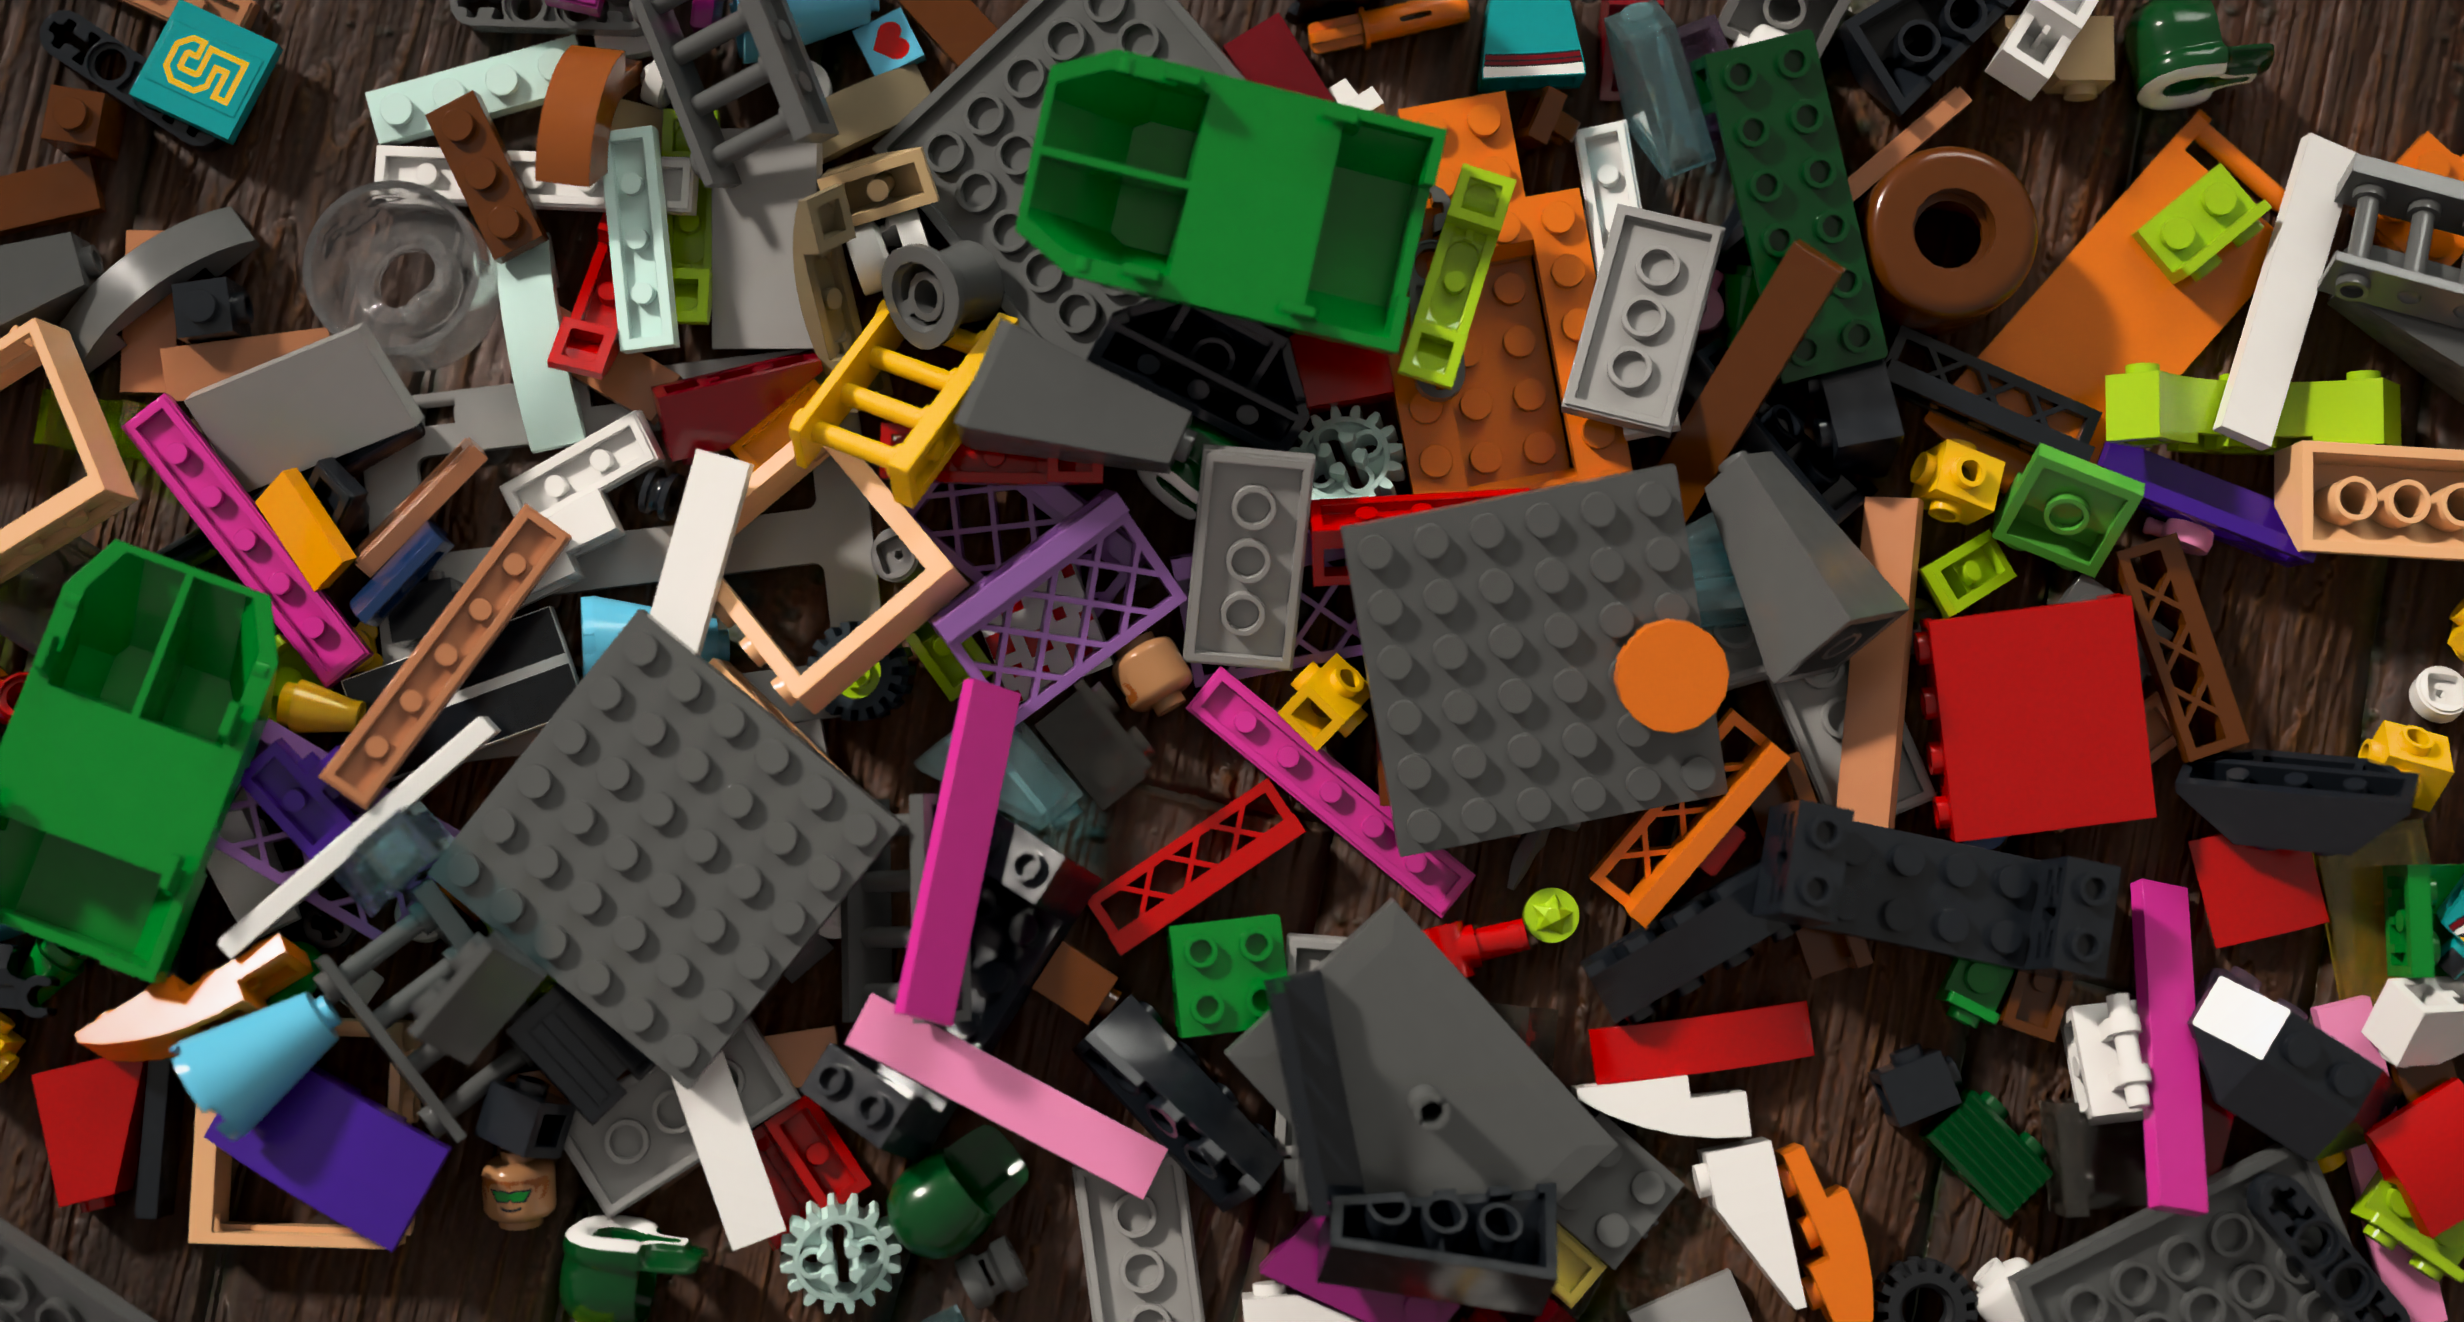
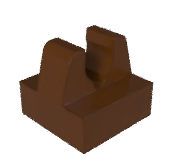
[1513,86,1581,150]

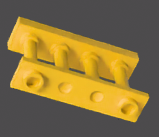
[789,298,1019,509]

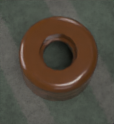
[1855,146,2038,337]

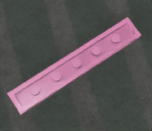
[844,994,1168,1200]
[2310,995,2448,1322]

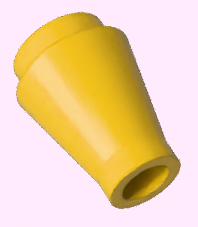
[276,679,366,733]

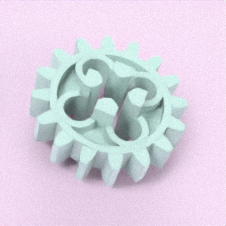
[1289,405,1406,500]
[780,1193,902,1314]

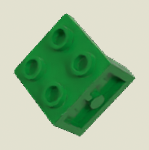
[2382,864,2464,978]
[1164,914,1287,1038]

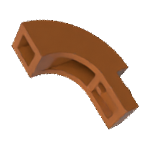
[535,45,643,187]

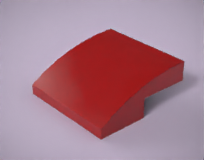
[2188,833,2330,949]
[2364,1077,2464,1239]
[752,1095,872,1251]

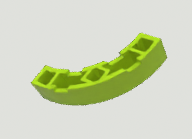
[2105,363,2401,455]

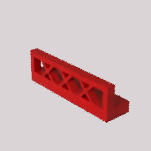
[1309,488,1531,587]
[1087,778,1306,956]

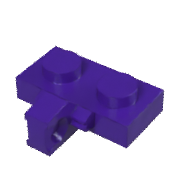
[239,737,358,860]

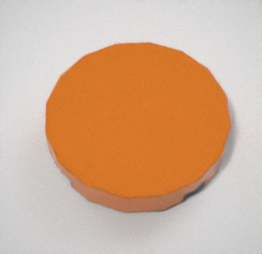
[1614,618,1729,733]

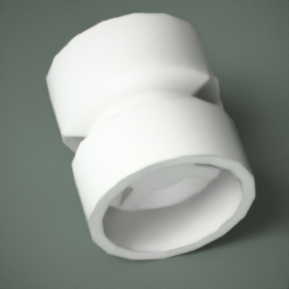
[846,208,930,296]

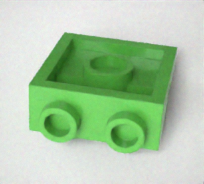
[1992,443,2145,578]

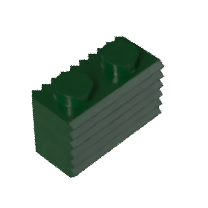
[1918,1089,2053,1219]

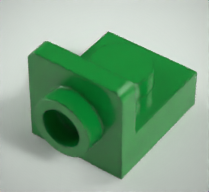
[1934,958,2015,1029]

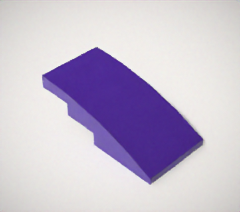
[204,1064,453,1252]

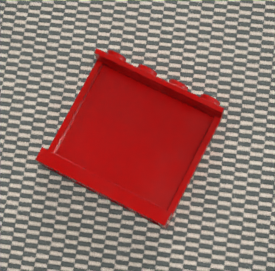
[1913,593,2157,842]

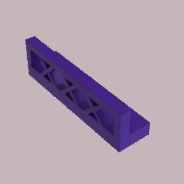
[2097,440,2317,568]

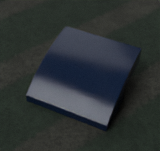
[350,519,455,627]

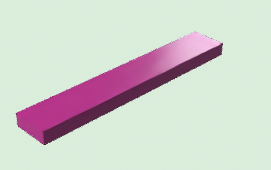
[121,393,374,689]
[1185,666,1476,918]
[894,678,1021,1026]
[2130,878,2208,1217]

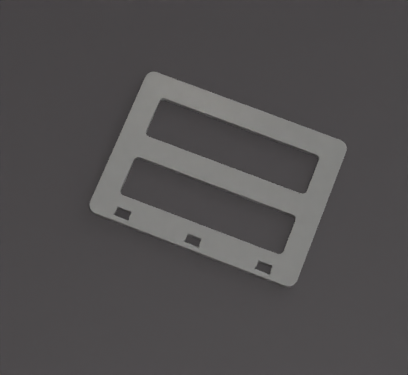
[363,350,882,763]

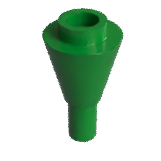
[1723,264,1759,347]

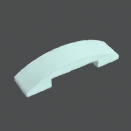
[496,233,586,454]

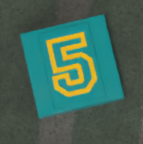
[129,0,283,145]

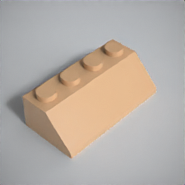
[2274,440,2464,561]

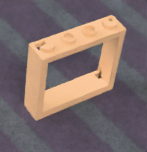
[0,317,139,585]
[713,440,970,715]
[188,1018,424,1249]

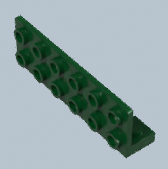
[1689,29,1888,385]

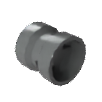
[954,1235,1029,1311]

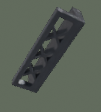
[1884,325,2102,462]
[1264,969,1365,1219]

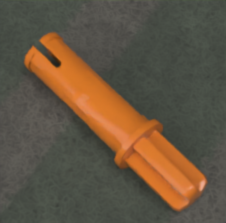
[1307,0,1470,55]

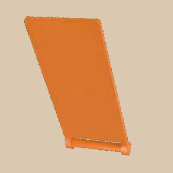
[1922,108,2285,495]

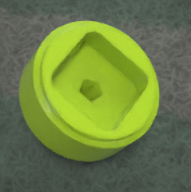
[1522,888,1579,943]

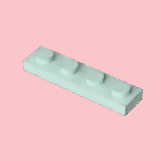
[365,34,581,146]
[603,125,680,354]

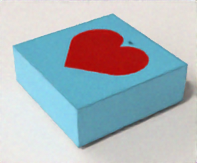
[852,7,926,76]

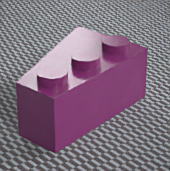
[1259,1202,1461,1322]

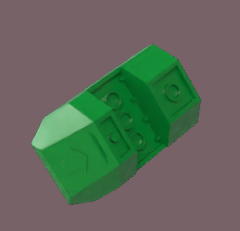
[1015,49,1447,356]
[0,539,278,983]

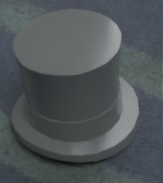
[882,240,1004,350]

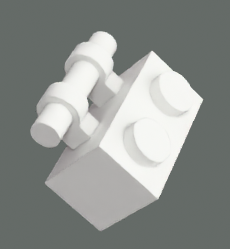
[2060,993,2152,1127]

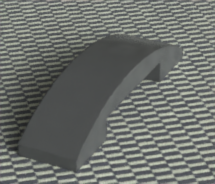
[59,206,261,375]

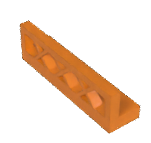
[1588,708,1791,928]

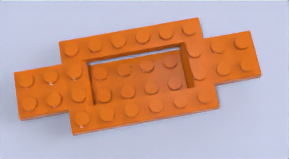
[1388,90,1633,494]

